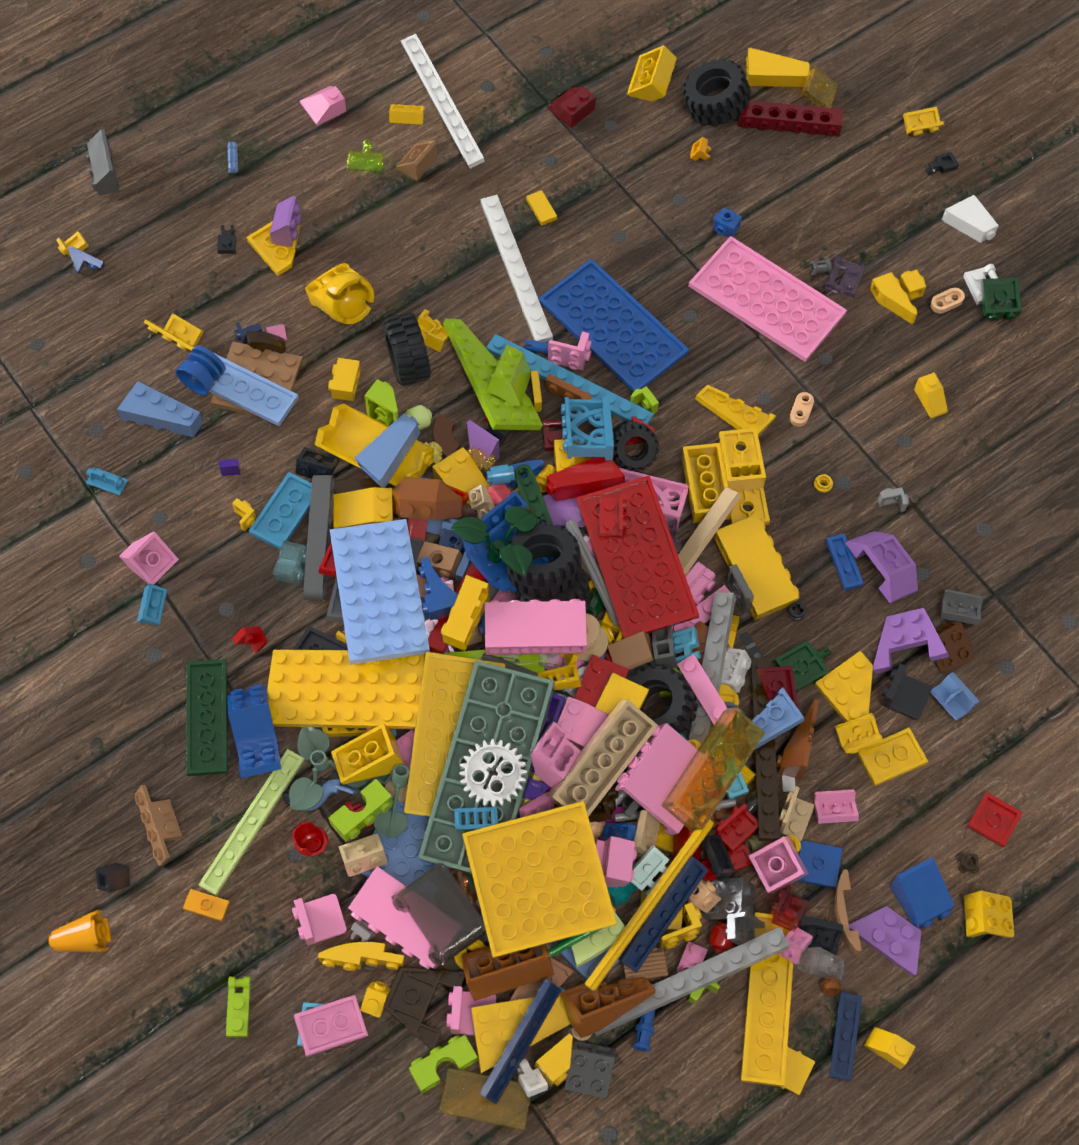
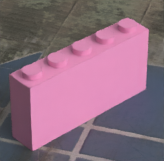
[485,599,587,655]
[348,867,464,970]

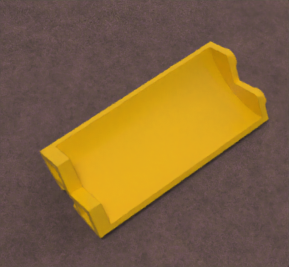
[315,404,434,486]

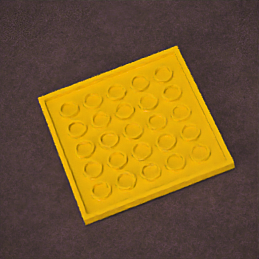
[462,801,617,958]

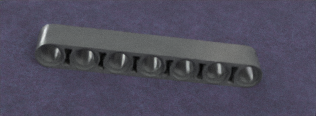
[303,475,334,600]

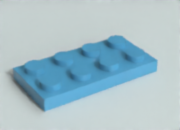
[249,472,312,551]

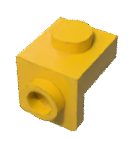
[57,231,89,258]
[232,498,257,532]
[360,981,391,1018]

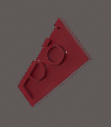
[756,666,800,725]

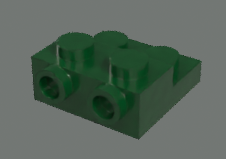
[981,277,1022,321]

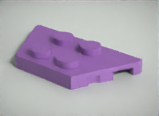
[849,906,921,977]

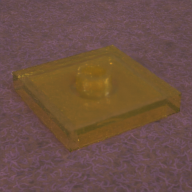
[802,65,838,108]

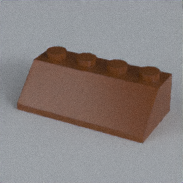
[461,944,555,1001]

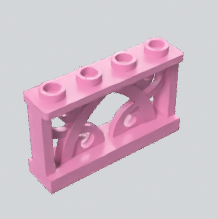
[619,468,689,530]

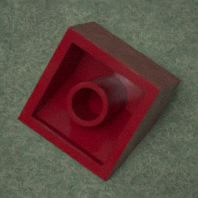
[547,87,596,128]

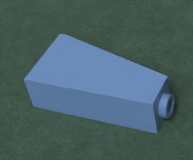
[355,413,420,488]

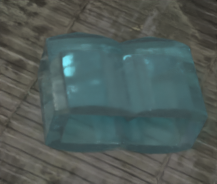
[273,541,307,585]

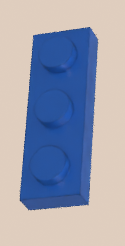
[826,533,864,591]

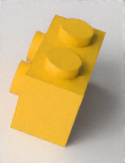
[328,358,361,402]

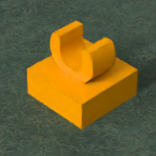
[690,137,711,161]

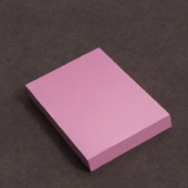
[294,995,368,1057]

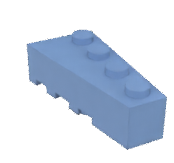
[117,381,203,437]

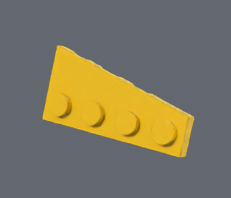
[695,385,776,436]

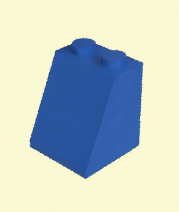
[890,857,955,929]

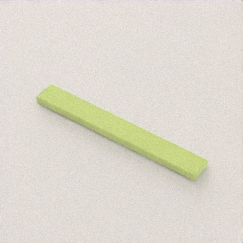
[198,749,305,896]

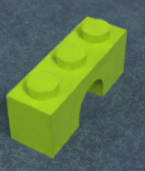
[329,779,393,842]
[409,1035,478,1094]

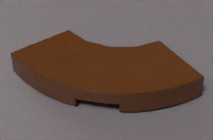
[433,414,460,458]

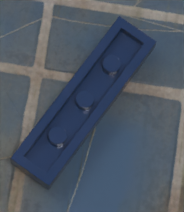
[829,992,862,1082]

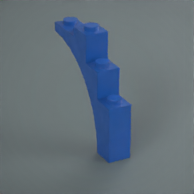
[418,557,485,636]

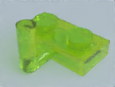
[347,139,384,172]

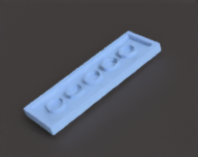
[210,353,299,426]

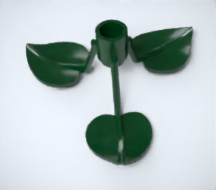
[451,506,537,577]

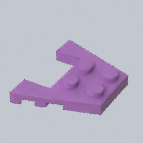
[873,608,949,674]

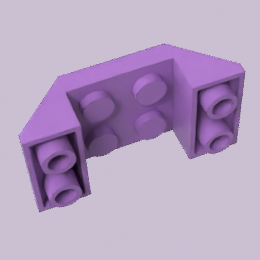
[845,531,918,603]

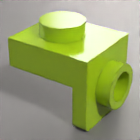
[688,981,720,1005]

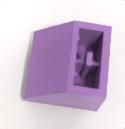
[270,196,302,246]

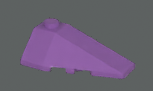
[525,494,586,528]

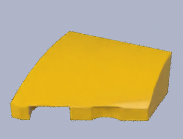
[417,309,449,352]

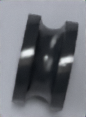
[788,601,807,621]

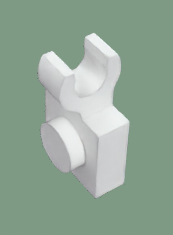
[517,1059,548,1097]

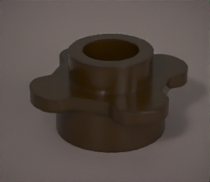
[958,853,979,874]

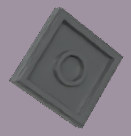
[726,564,754,614]

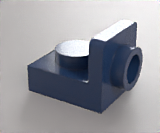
[234,322,262,345]

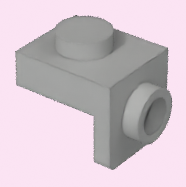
[877,487,909,512]

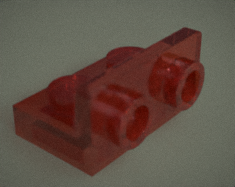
[770,884,809,933]

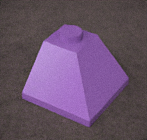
[467,420,499,473]

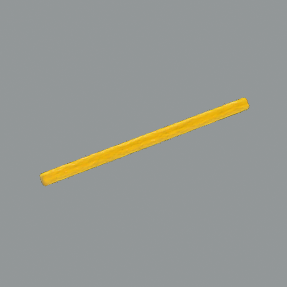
[585,817,714,991]

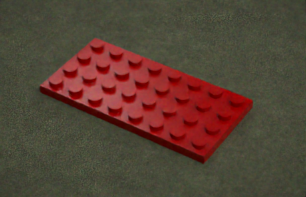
[576,475,699,639]

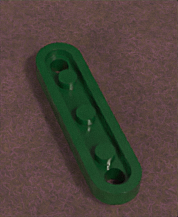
[514,464,553,526]

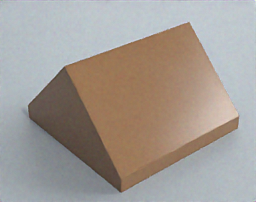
[396,140,437,181]
[608,631,654,670]

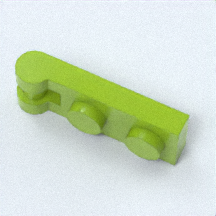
[226,977,251,1038]

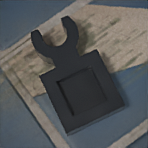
[217,225,237,254]

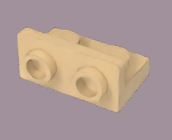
[339,833,388,877]

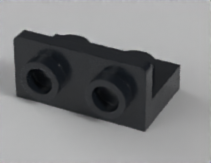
[296,447,340,479]
[702,835,736,881]

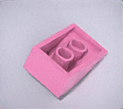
[557,696,608,750]

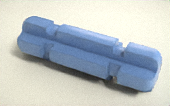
[227,142,238,173]

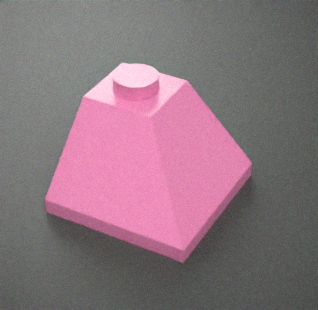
[300,86,346,126]
[119,532,179,585]

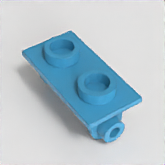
[86,467,128,496]

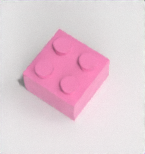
[749,836,808,893]

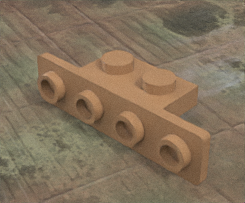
[135,785,182,866]

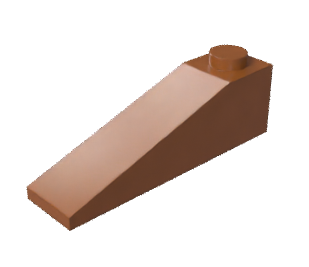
[776,699,819,780]
[560,977,656,1038]

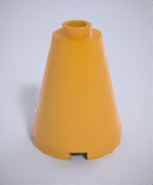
[49,910,111,952]

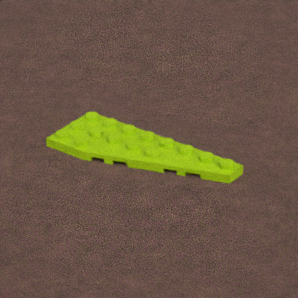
[443,319,543,430]

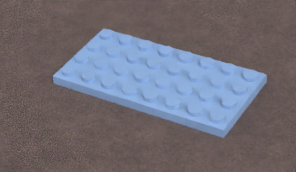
[330,519,430,665]

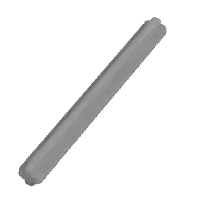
[565,520,619,626]

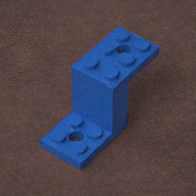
[227,684,282,778]

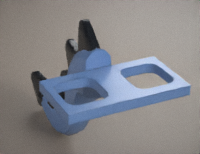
[282,770,362,811]

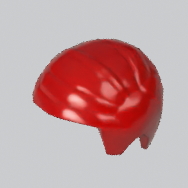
[293,822,328,857]

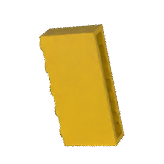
[713,514,799,620]

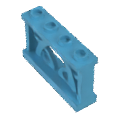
[561,397,614,460]

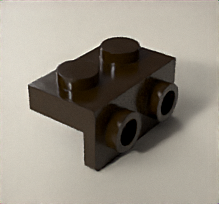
[588,785,619,822]

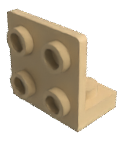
[779,786,815,842]
[624,810,660,859]

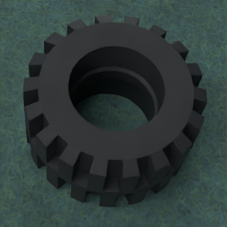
[613,422,659,471]

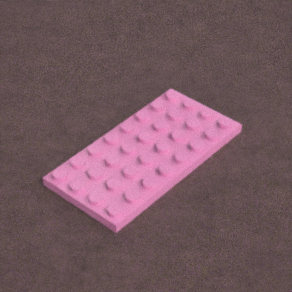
[689,236,847,362]

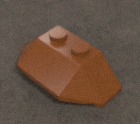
[392,477,462,520]

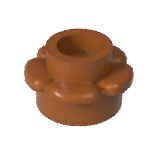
[821,977,841,995]

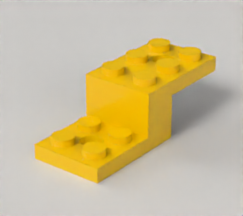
[719,428,770,525]

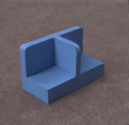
[930,672,980,721]

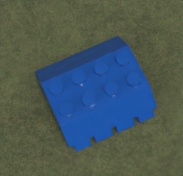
[463,490,554,593]

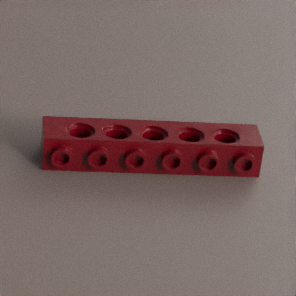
[738,100,843,136]

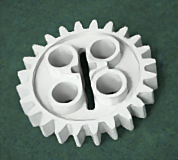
[459,739,527,808]

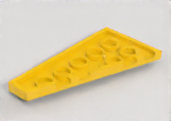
[470,994,570,1073]

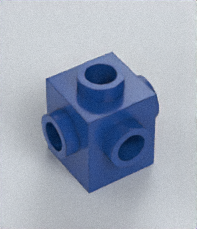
[713,207,742,238]

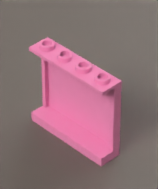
[615,723,720,835]

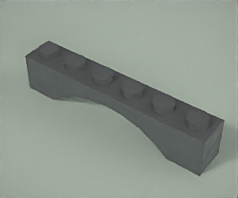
[652,626,678,668]

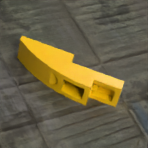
[318,942,405,971]

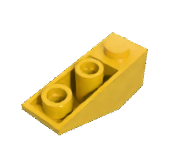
[870,272,917,324]

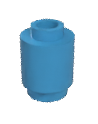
[487,464,515,485]

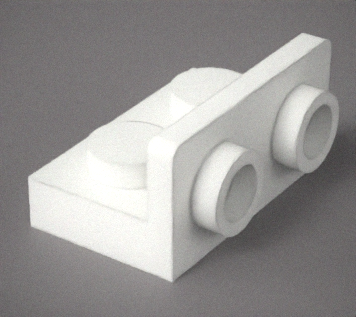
[721,648,751,693]

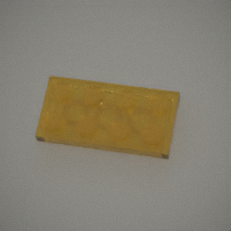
[439,1068,531,1130]

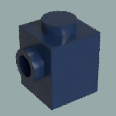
[438,528,465,555]

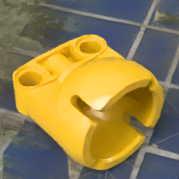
[305,263,375,324]

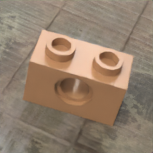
[416,541,463,578]

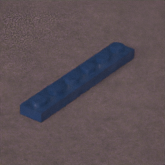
[618,857,708,973]
[479,979,562,1104]

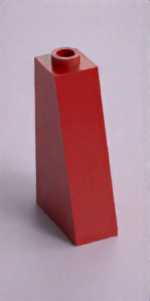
[545,457,625,501]

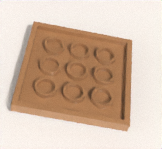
[210,342,303,417]

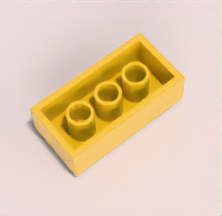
[681,443,733,523]

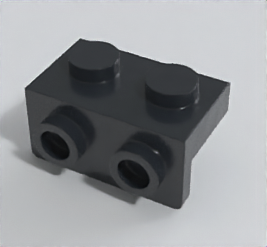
[798,915,843,956]

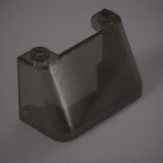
[391,863,487,968]

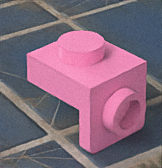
[677,941,708,973]

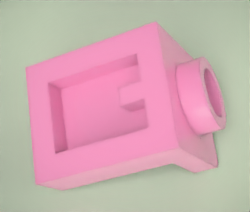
[779,926,813,964]

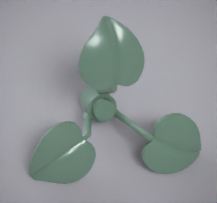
[289,727,372,811]
[363,764,409,838]

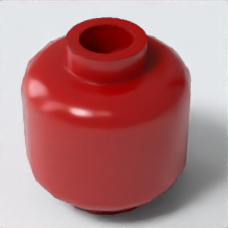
[708,922,736,954]

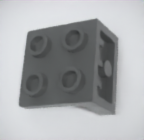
[565,1040,616,1098]

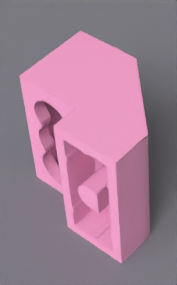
[530,722,581,788]
[595,836,637,887]

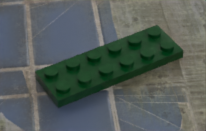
[186,659,228,776]

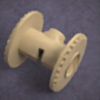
[578,613,608,662]

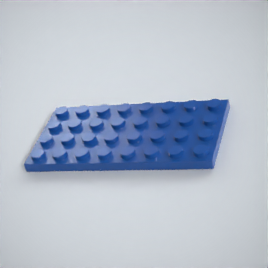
[538,259,689,392]

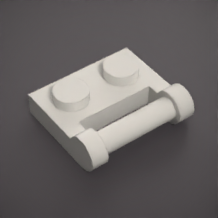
[963,264,998,305]

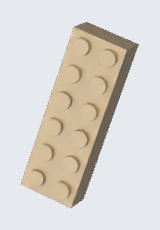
[546,700,658,816]

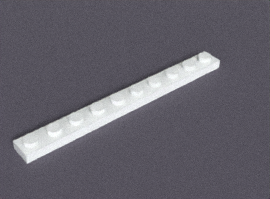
[401,34,485,169]
[481,195,553,342]

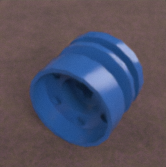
[175,346,226,395]

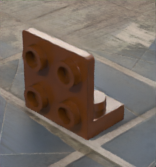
[926,621,975,674]

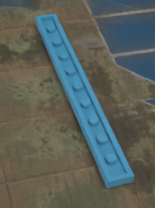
[486,334,654,425]

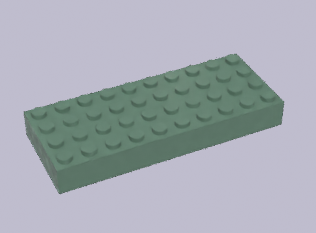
[418,660,555,875]

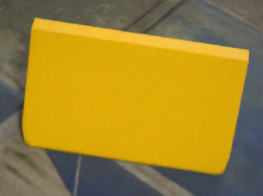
[389,104,425,125]

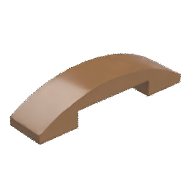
[834,869,862,956]

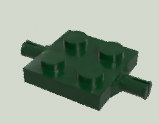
[774,641,832,693]

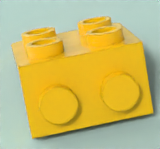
[964,891,1014,938]
[659,902,702,950]

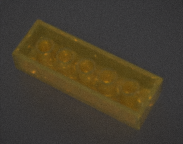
[661,707,765,831]

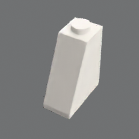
[942,195,999,243]

